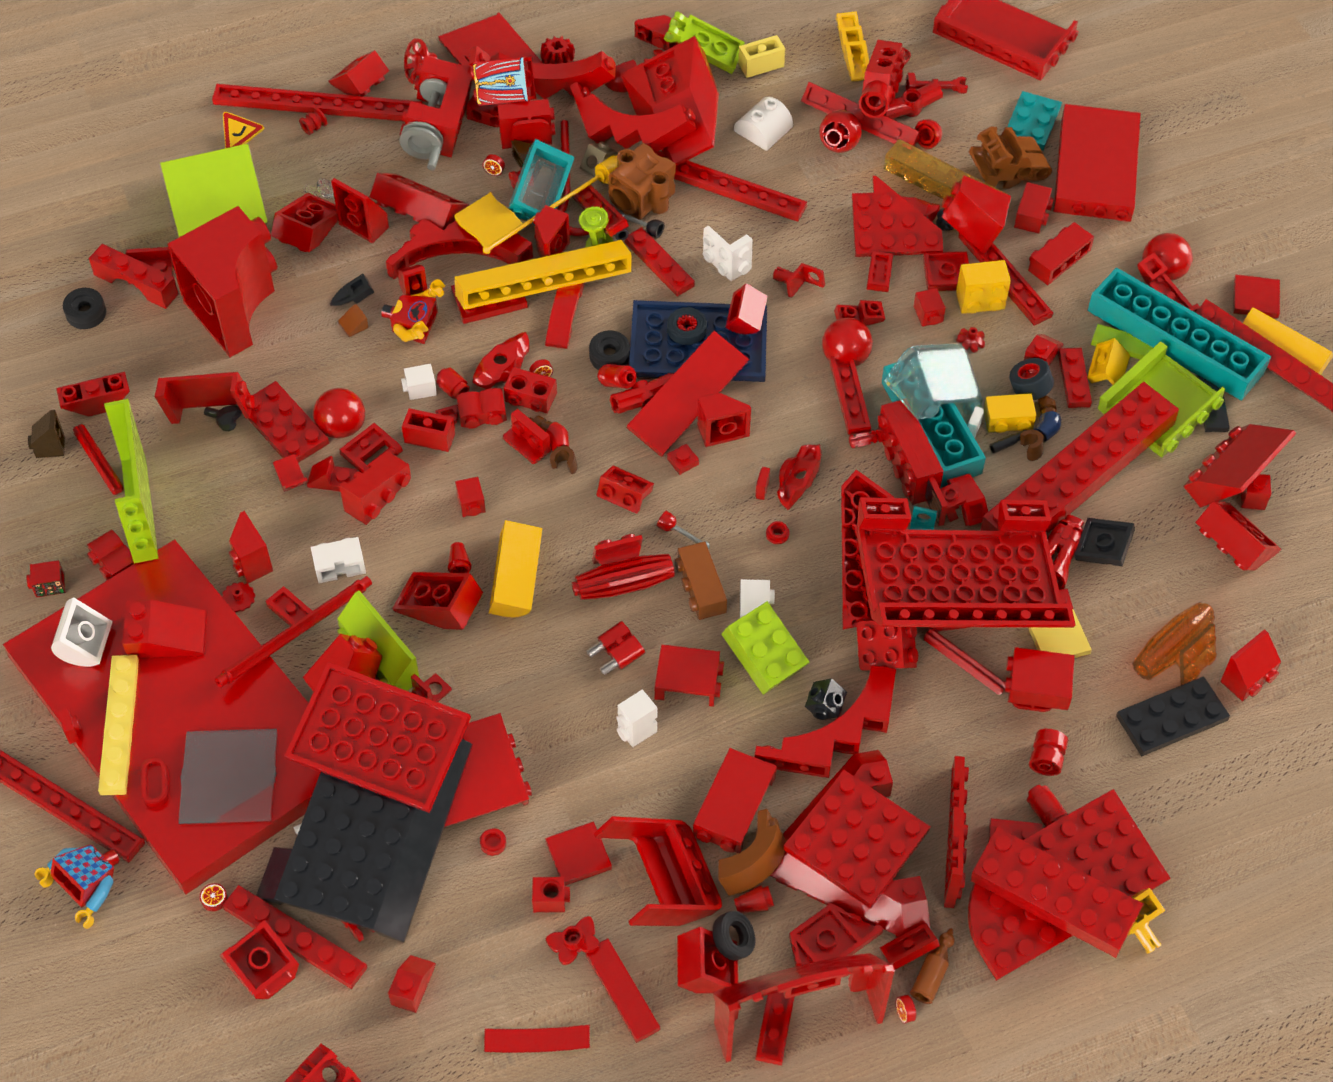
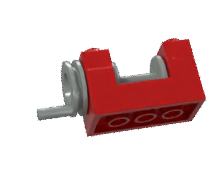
[399,56,473,171]

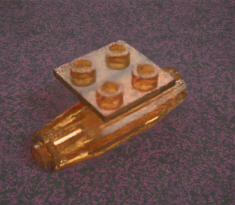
[1132,602,1217,685]

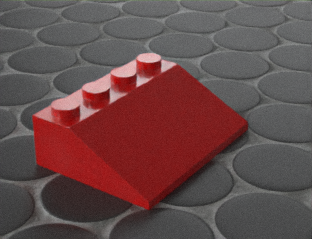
[1183,424,1296,508]

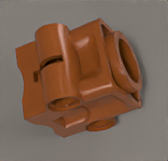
[608,143,676,220]

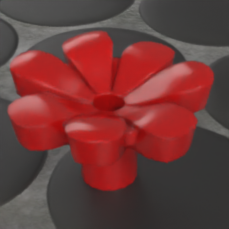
[956,327,985,352]

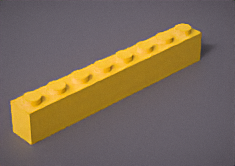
[454,240,631,310]

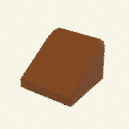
[338,304,369,337]

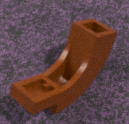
[718,808,787,896]

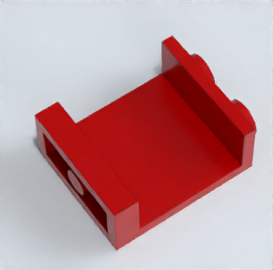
[655,644,724,707]

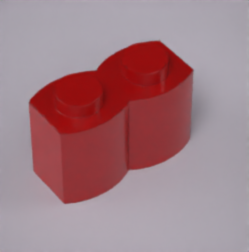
[456,388,507,429]
[87,529,135,580]

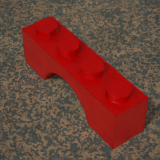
[89,244,179,309]

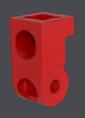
[466,94,499,128]

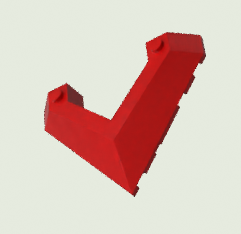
[841,469,894,630]
[770,750,930,938]

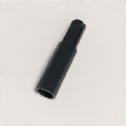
[989,429,1027,453]

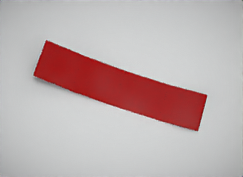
[484,1024,590,1053]

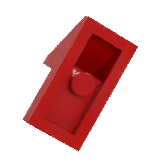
[307,456,358,492]

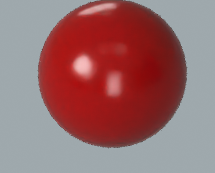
[1142,233,1193,280]
[822,318,873,366]
[313,388,365,438]

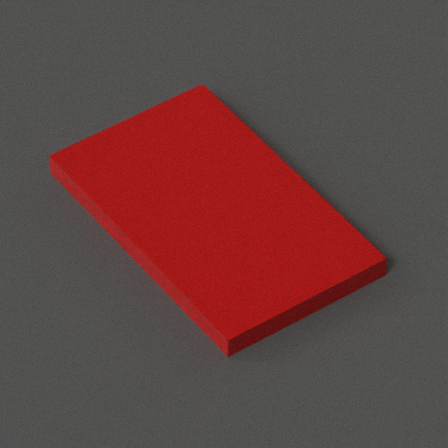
[3,539,320,895]

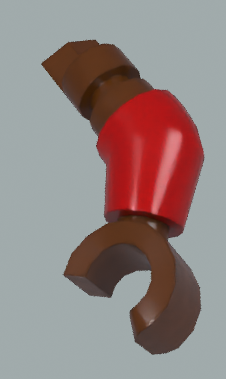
[528,415,578,474]

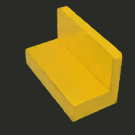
[1087,338,1130,385]

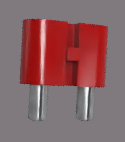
[587,621,645,675]

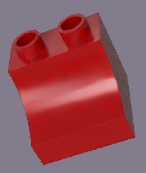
[167,206,278,358]

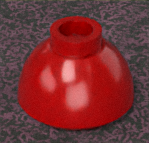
[915,119,942,149]

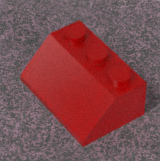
[1195,501,1282,571]

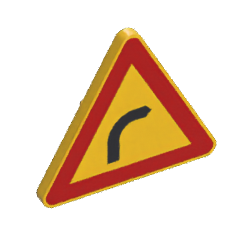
[223,112,264,148]

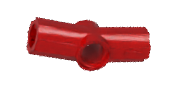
[884,81,943,119]
[610,373,674,414]

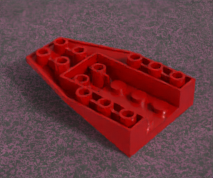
[621,36,719,166]

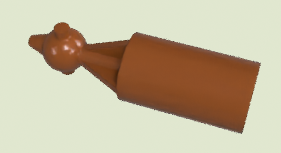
[910,928,955,1004]

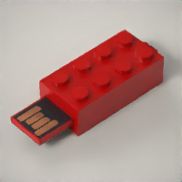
[876,398,948,526]

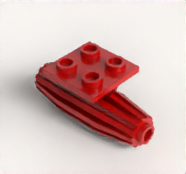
[571,534,675,600]

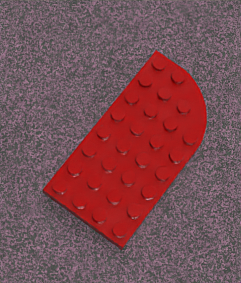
[968,789,1171,981]

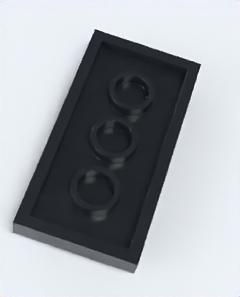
[1116,676,1230,757]

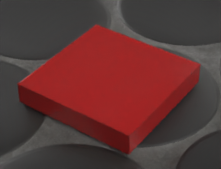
[923,251,969,291]
[1233,274,1280,319]
[545,821,612,886]

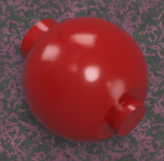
[819,110,862,153]

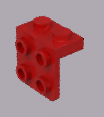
[857,620,919,671]

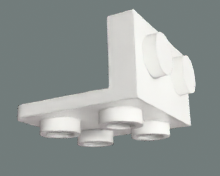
[703,226,753,281]

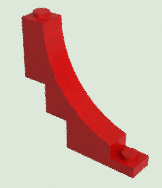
[469,45,616,99]
[570,82,697,153]
[754,665,896,778]

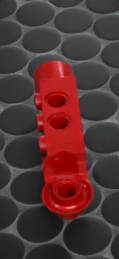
[859,40,911,118]

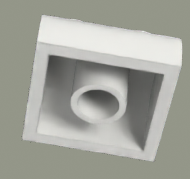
[734,97,793,151]
[51,598,113,666]

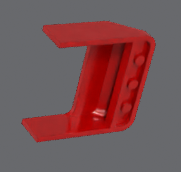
[594,816,722,926]

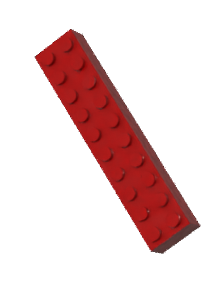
[980,381,1179,534]

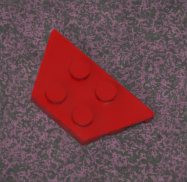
[789,903,884,966]

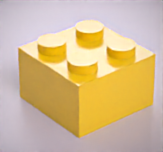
[956,260,1011,314]

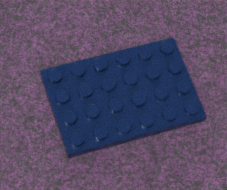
[629,300,767,382]

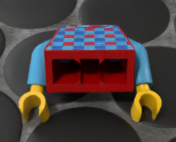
[35,845,119,929]

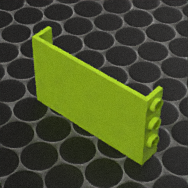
[104,399,158,563]

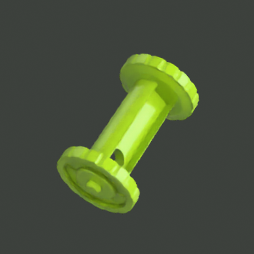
[579,207,613,247]

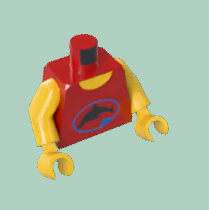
[381,279,446,344]

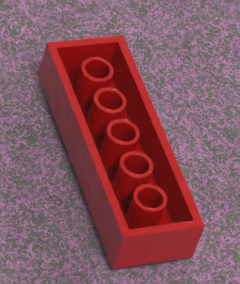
[971,827,1144,958]

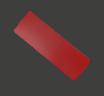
[755,992,795,1066]

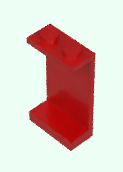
[154,372,255,424]
[693,748,777,854]

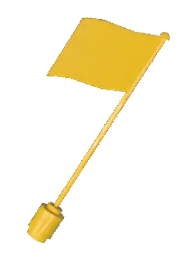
[454,155,617,254]

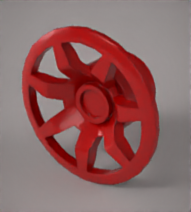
[404,38,438,84]

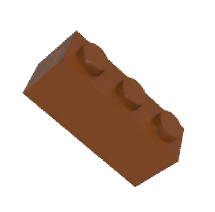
[674,541,727,620]

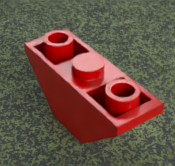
[635,15,680,51]
[56,371,130,417]

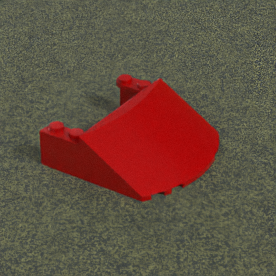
[713,953,895,1062]

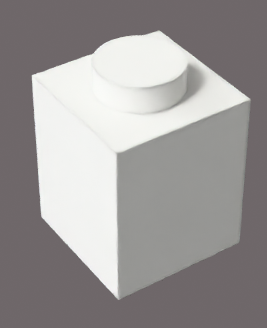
[401,364,437,400]

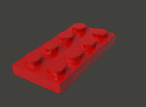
[248,381,329,463]

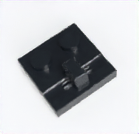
[1074,518,1135,567]

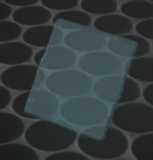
[179,729,277,824]

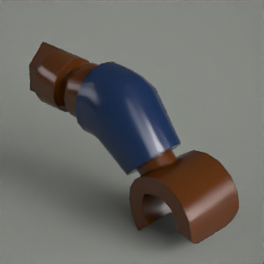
[1020,395,1061,461]

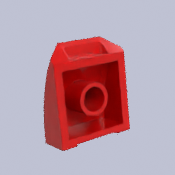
[220,920,299,999]

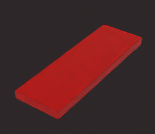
[626,331,749,457]

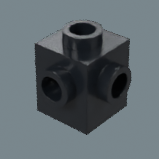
[805,678,847,720]

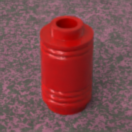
[597,364,636,389]
[1026,785,1068,827]

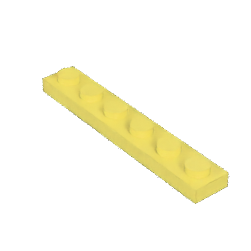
[98,655,139,795]

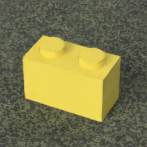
[738,35,785,78]

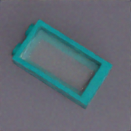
[508,139,575,226]

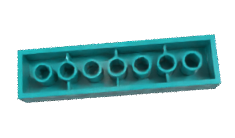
[1087,267,1271,401]

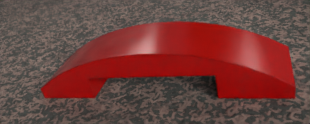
[1137,253,1200,313]
[545,283,585,349]

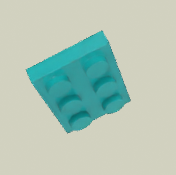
[1007,91,1062,151]

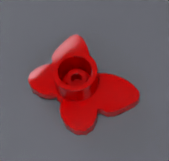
[545,916,600,965]

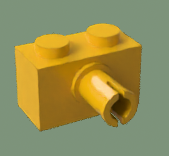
[1128,888,1165,954]

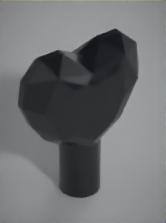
[204,405,242,432]

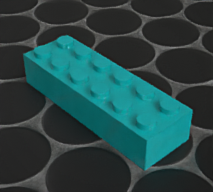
[881,353,986,488]

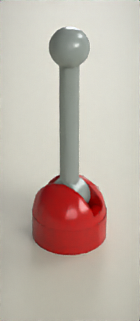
[656,510,710,549]

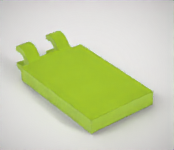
[664,11,745,74]

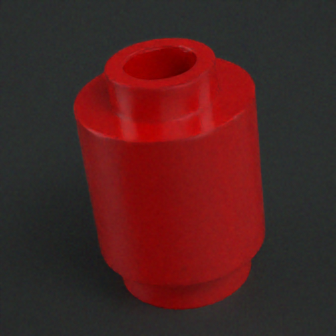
[436,367,470,399]

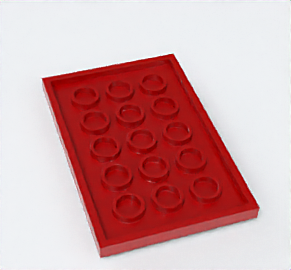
[284,662,471,813]

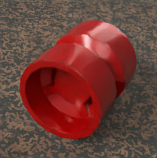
[1029,728,1069,776]

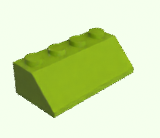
[337,590,419,691]

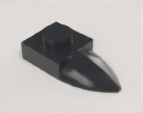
[330,273,374,306]

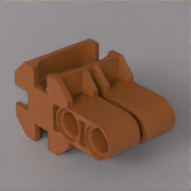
[968,127,1052,189]

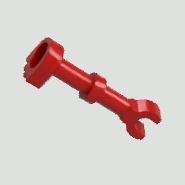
[905,72,968,94]

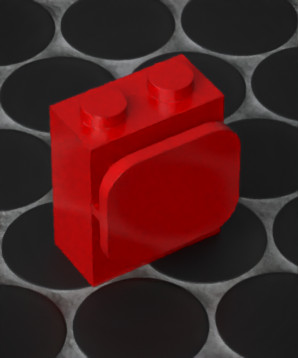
[497,99,556,149]
[1004,647,1075,712]

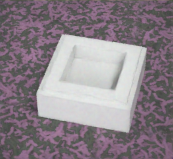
[968,406,984,438]

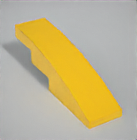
[836,12,869,81]

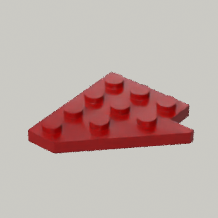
[852,175,943,257]

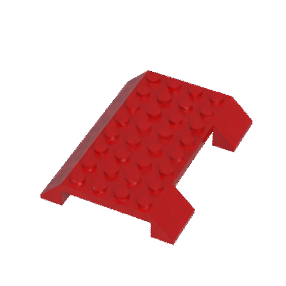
[857,497,1076,628]

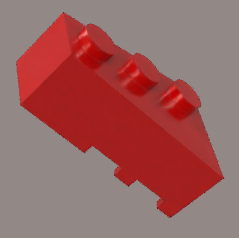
[339,451,411,525]

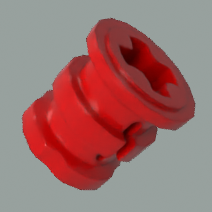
[299,107,328,135]

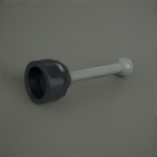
[617,210,665,238]

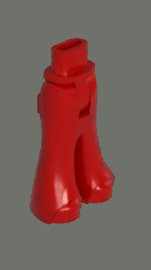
[1047,514,1084,589]

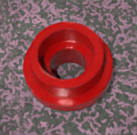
[766,521,790,544]

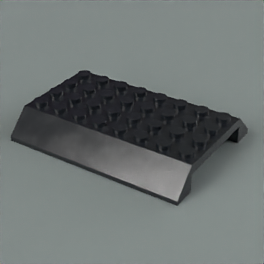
[256,739,472,943]

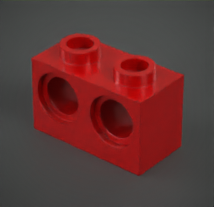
[504,367,557,414]

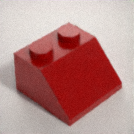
[328,50,389,96]
[533,205,570,258]
[697,393,751,447]
[229,511,273,584]
[1220,629,1281,702]
[677,927,738,993]

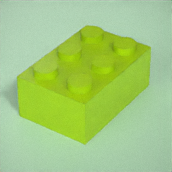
[721,601,810,695]

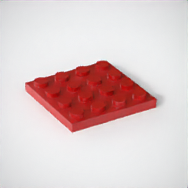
[783,770,931,909]

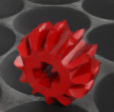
[540,36,575,64]

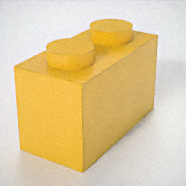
[983,393,1036,433]

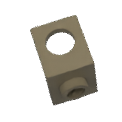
[580,141,619,175]

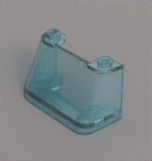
[884,343,983,419]

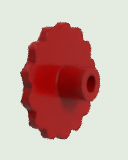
[222,582,256,612]

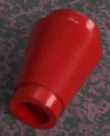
[447,542,472,573]
[734,885,774,913]

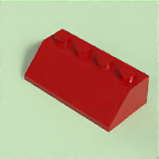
[369,173,470,230]

